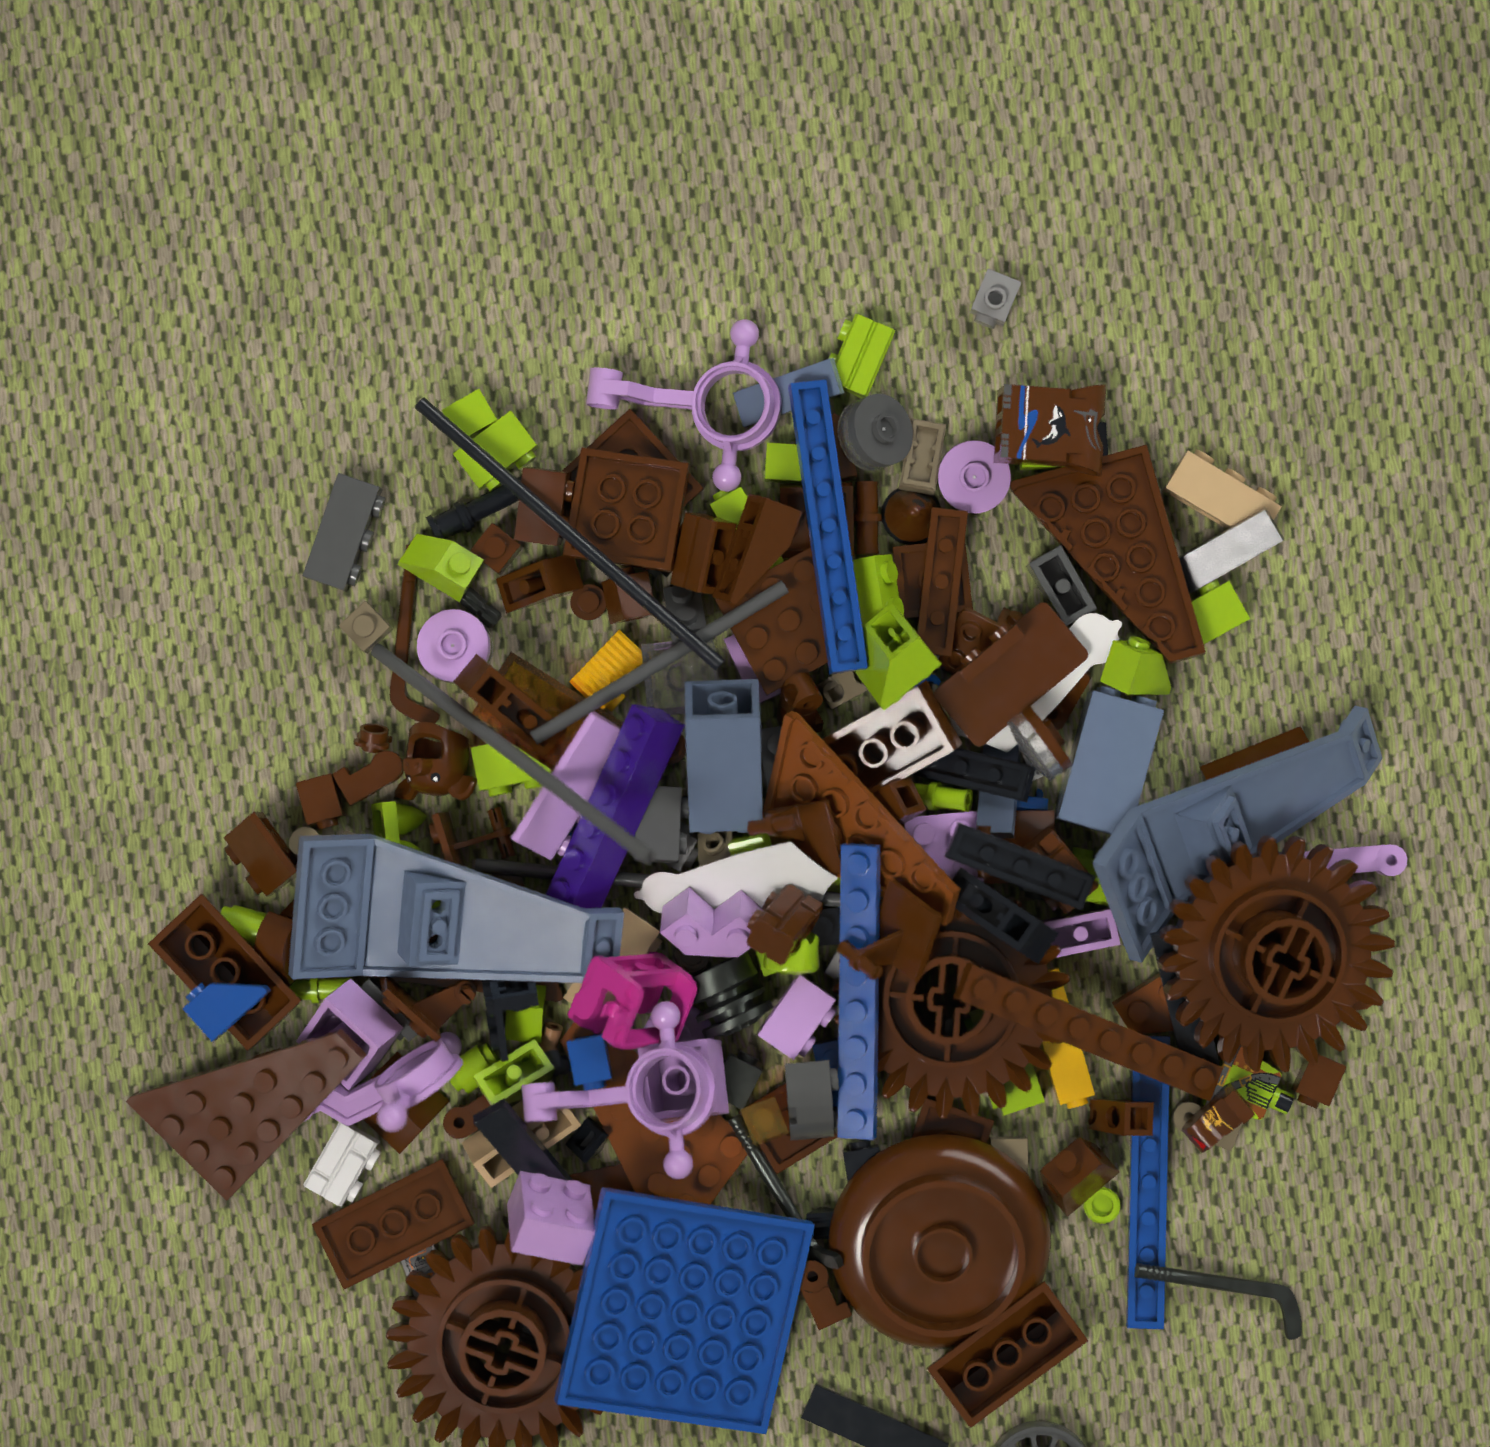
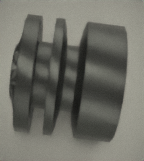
[692,951,774,1039]

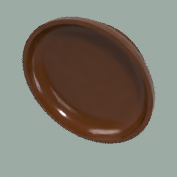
[829,1134,1051,1349]

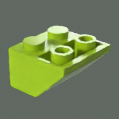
[855,602,941,711]
[471,741,553,797]

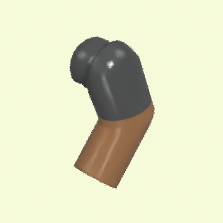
[539,1022,571,1076]

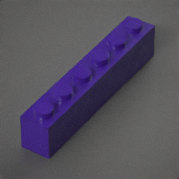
[546,704,685,909]

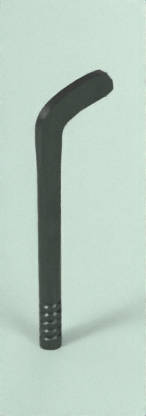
[728,1114,844,1269]
[1134,1263,1302,1340]

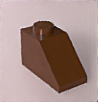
[496,555,584,613]

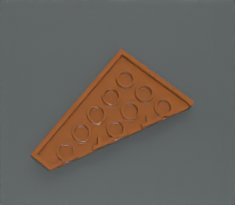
[763,711,960,926]

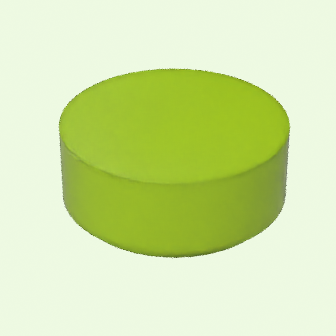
[1083,1187,1120,1224]

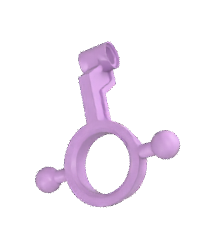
[586,319,782,492]
[521,1001,717,1179]
[304,1032,463,1132]

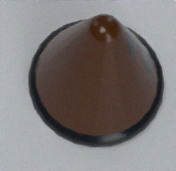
[881,488,941,545]

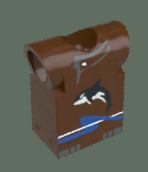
[994,384,1106,476]

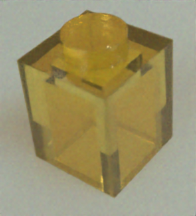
[740,1096,789,1147]

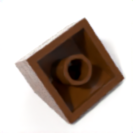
[224,812,297,897]

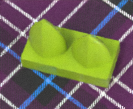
[371,801,427,852]

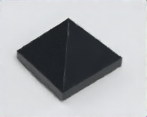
[566,1116,609,1164]
[806,1206,834,1240]

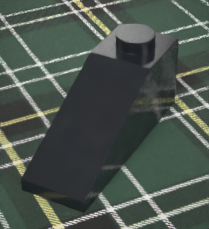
[952,868,1059,964]

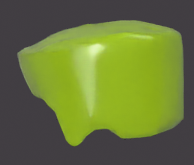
[764,932,820,975]

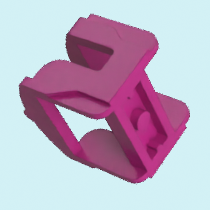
[568,952,697,1050]

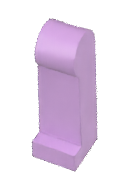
[1304,844,1407,876]

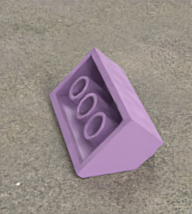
[511,711,621,860]

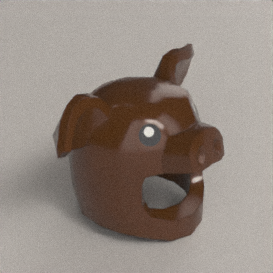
[394,722,477,801]

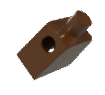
[1040,1137,1120,1217]

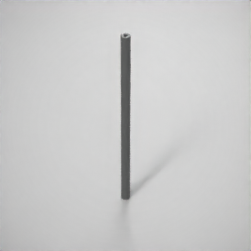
[530,580,789,745]

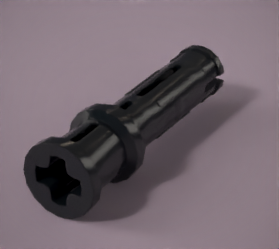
[426,476,522,539]

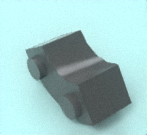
[785,1060,839,1141]

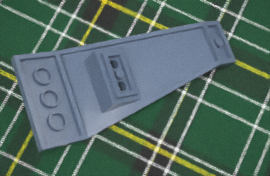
[1093,706,1382,963]
[288,834,624,983]

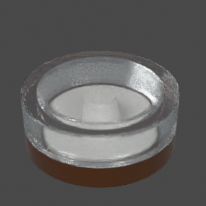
[1006,706,1073,782]

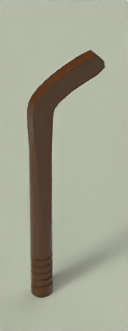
[390,545,440,723]

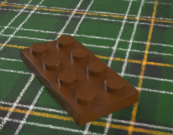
[312,1158,476,1290]

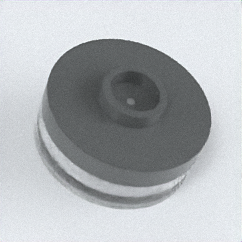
[838,394,913,471]

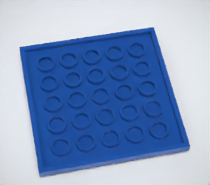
[554,1187,815,1434]

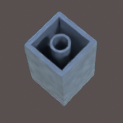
[685,679,763,834]
[1055,686,1164,835]

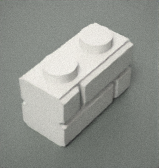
[303,1122,381,1207]

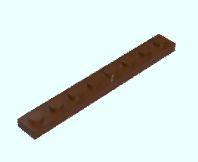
[953,963,1223,1101]

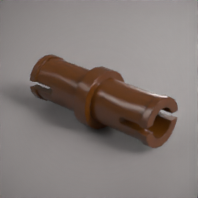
[853,481,882,554]

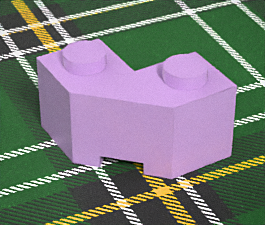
[660,887,763,958]

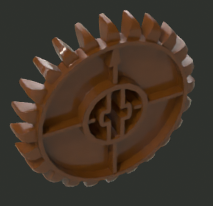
[1158,835,1395,1072]
[833,886,1070,1119]
[386,1226,603,1447]

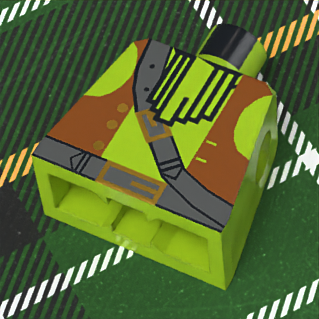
[1201,1046,1295,1120]

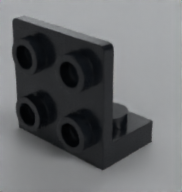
[482,980,539,1062]

